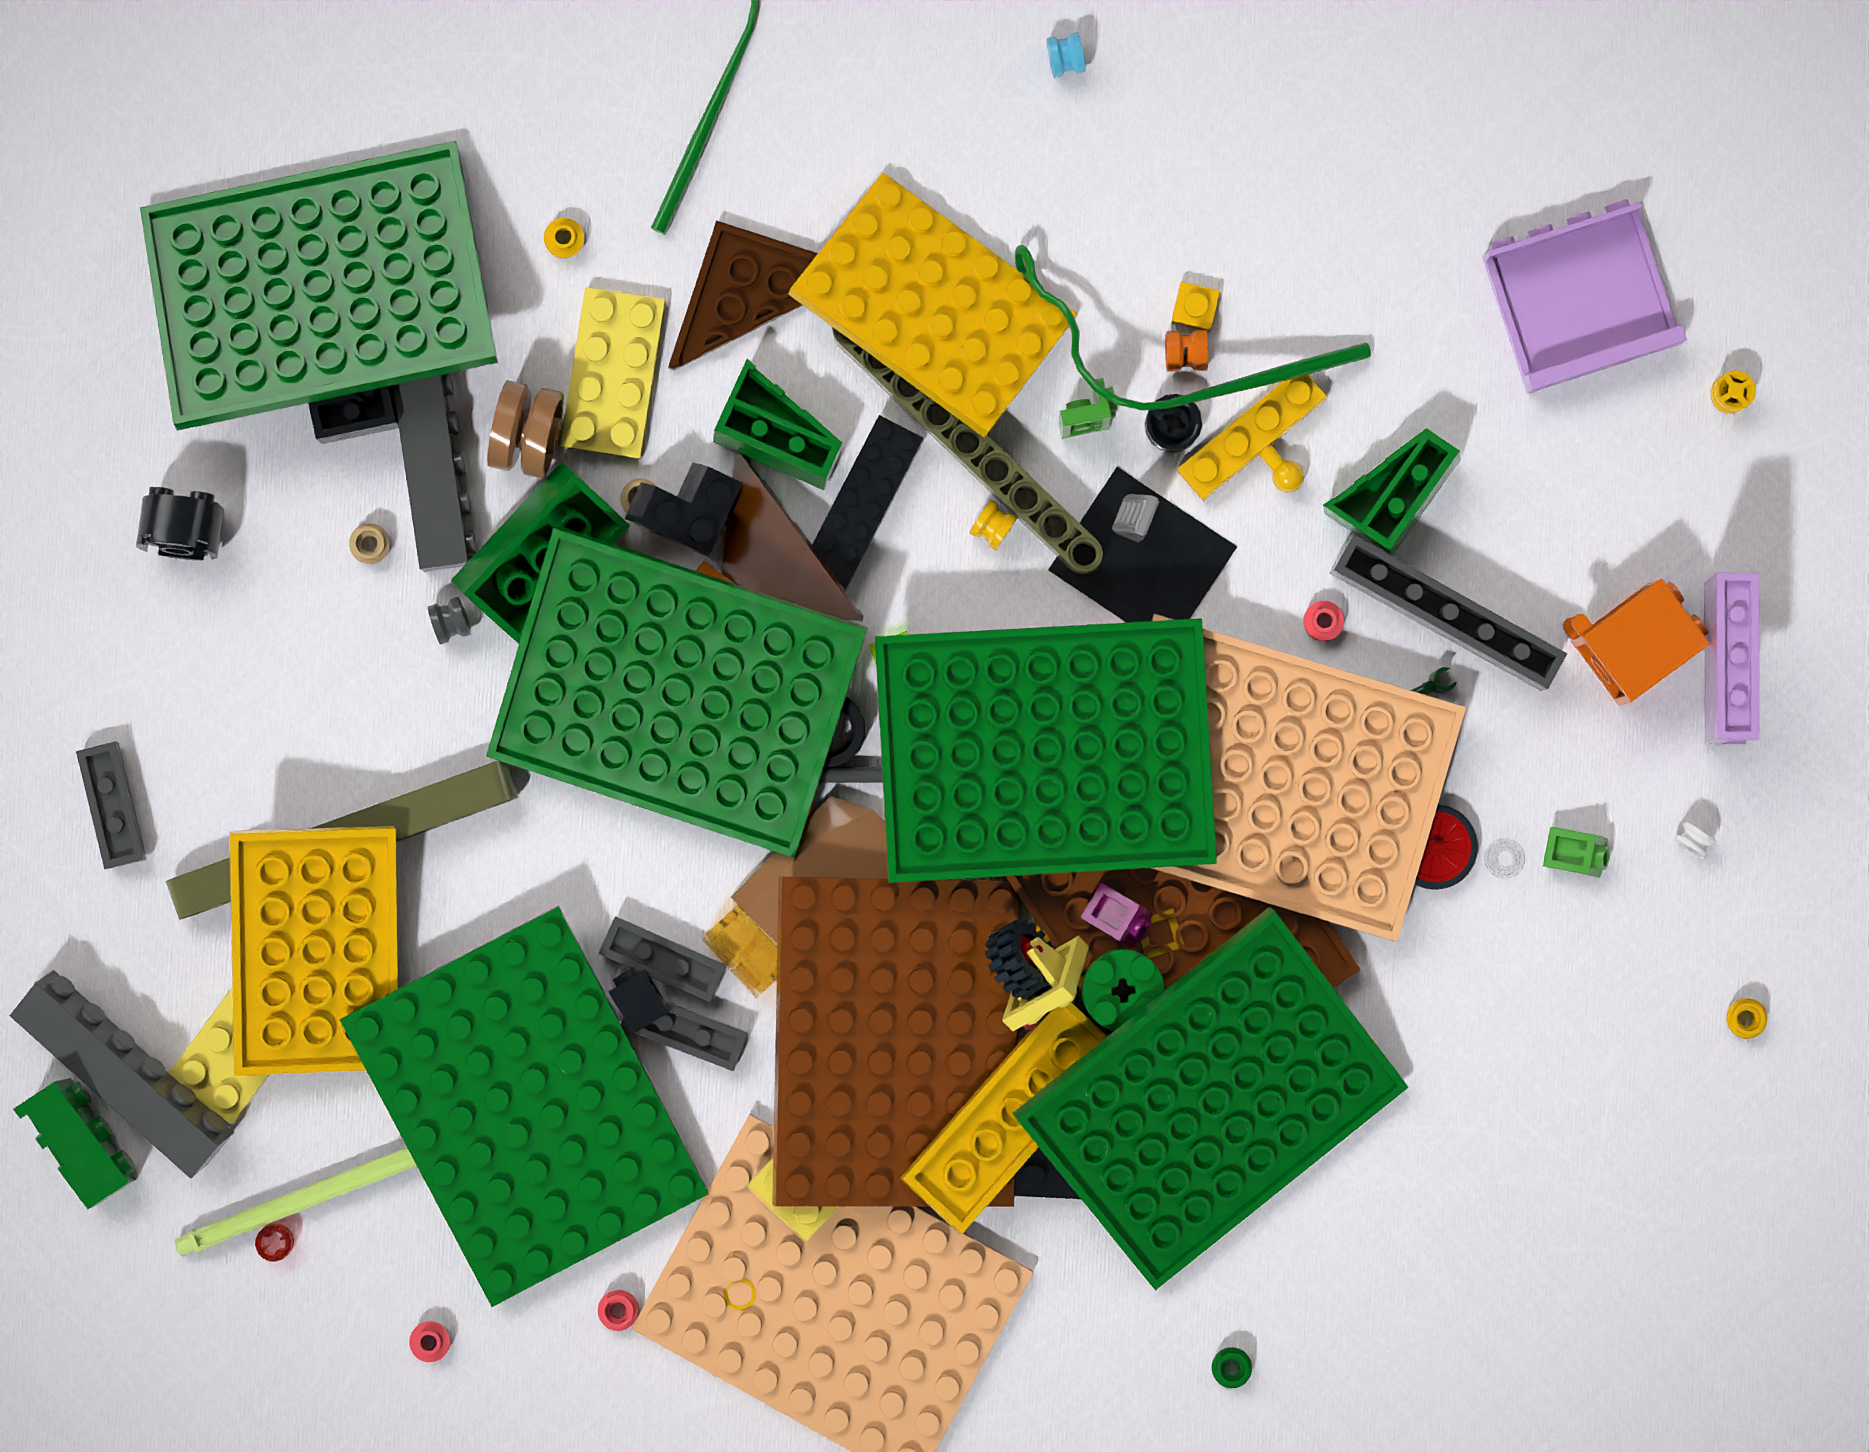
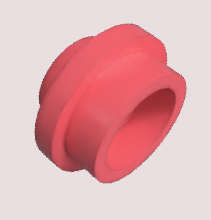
[1303,601,1344,641]
[598,1290,639,1331]
[409,1321,451,1362]

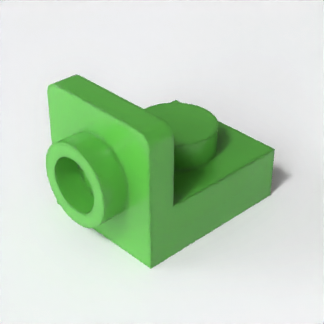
[1543,827,1610,878]

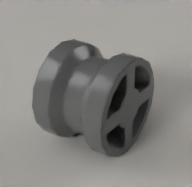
[427,597,471,645]

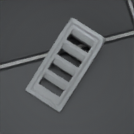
[1112,494,1159,543]

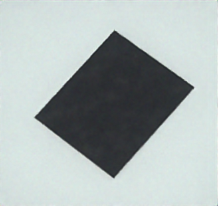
[1048,467,1237,623]

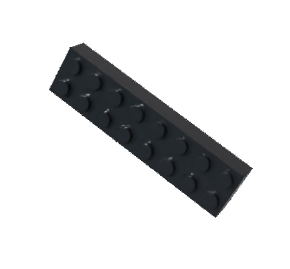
[812,415,924,593]

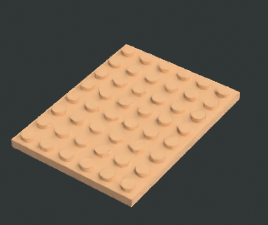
[1151,614,1466,942]
[631,1114,1034,1452]

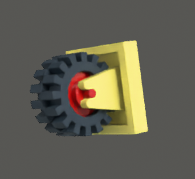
[985,919,1089,1031]

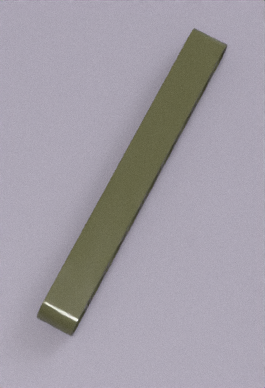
[832,328,1103,574]
[166,761,519,920]

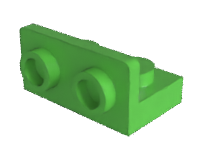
[1058,378,1117,439]

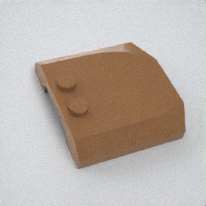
[731,796,888,943]

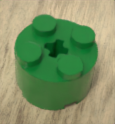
[1081,949,1165,1031]

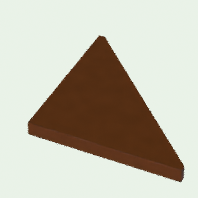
[668,220,818,371]
[721,454,864,621]

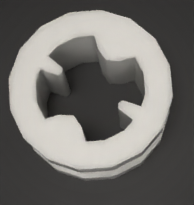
[1674,822,1716,859]

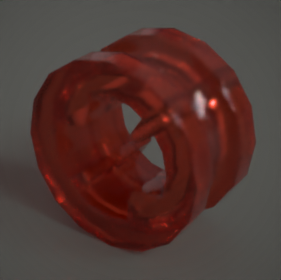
[255,1223,294,1262]

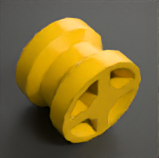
[1710,371,1756,414]
[969,500,1018,551]

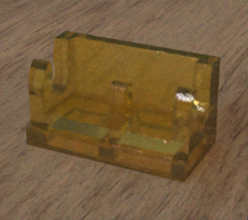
[702,905,777,998]

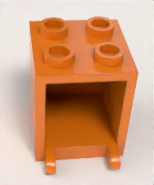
[1563,578,1710,706]

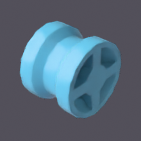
[1046,32,1086,78]

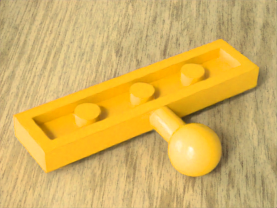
[1177,375,1327,502]

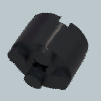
[136,487,224,561]

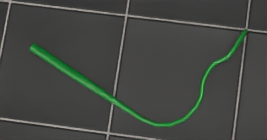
[651,0,759,235]
[1014,244,1371,411]

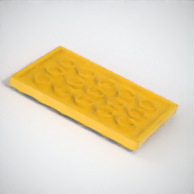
[788,172,1078,438]
[229,826,398,1076]

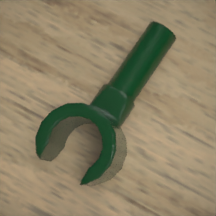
[1411,667,1457,695]

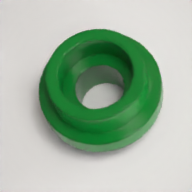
[1211,1347,1252,1388]

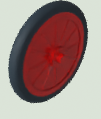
[1415,804,1478,890]

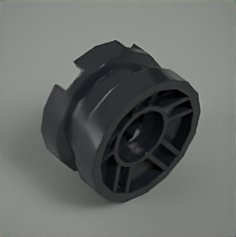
[1144,394,1202,453]

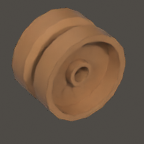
[487,380,564,479]

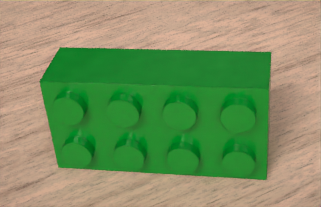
[451,462,630,644]

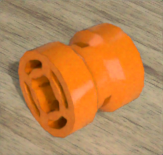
[1165,330,1208,372]

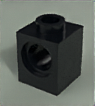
[608,967,671,1034]

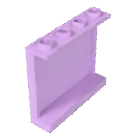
[1482,199,1687,394]
[1704,573,1760,744]

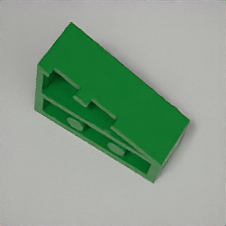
[713,359,842,490]
[1323,428,1461,556]
[13,1078,136,1210]

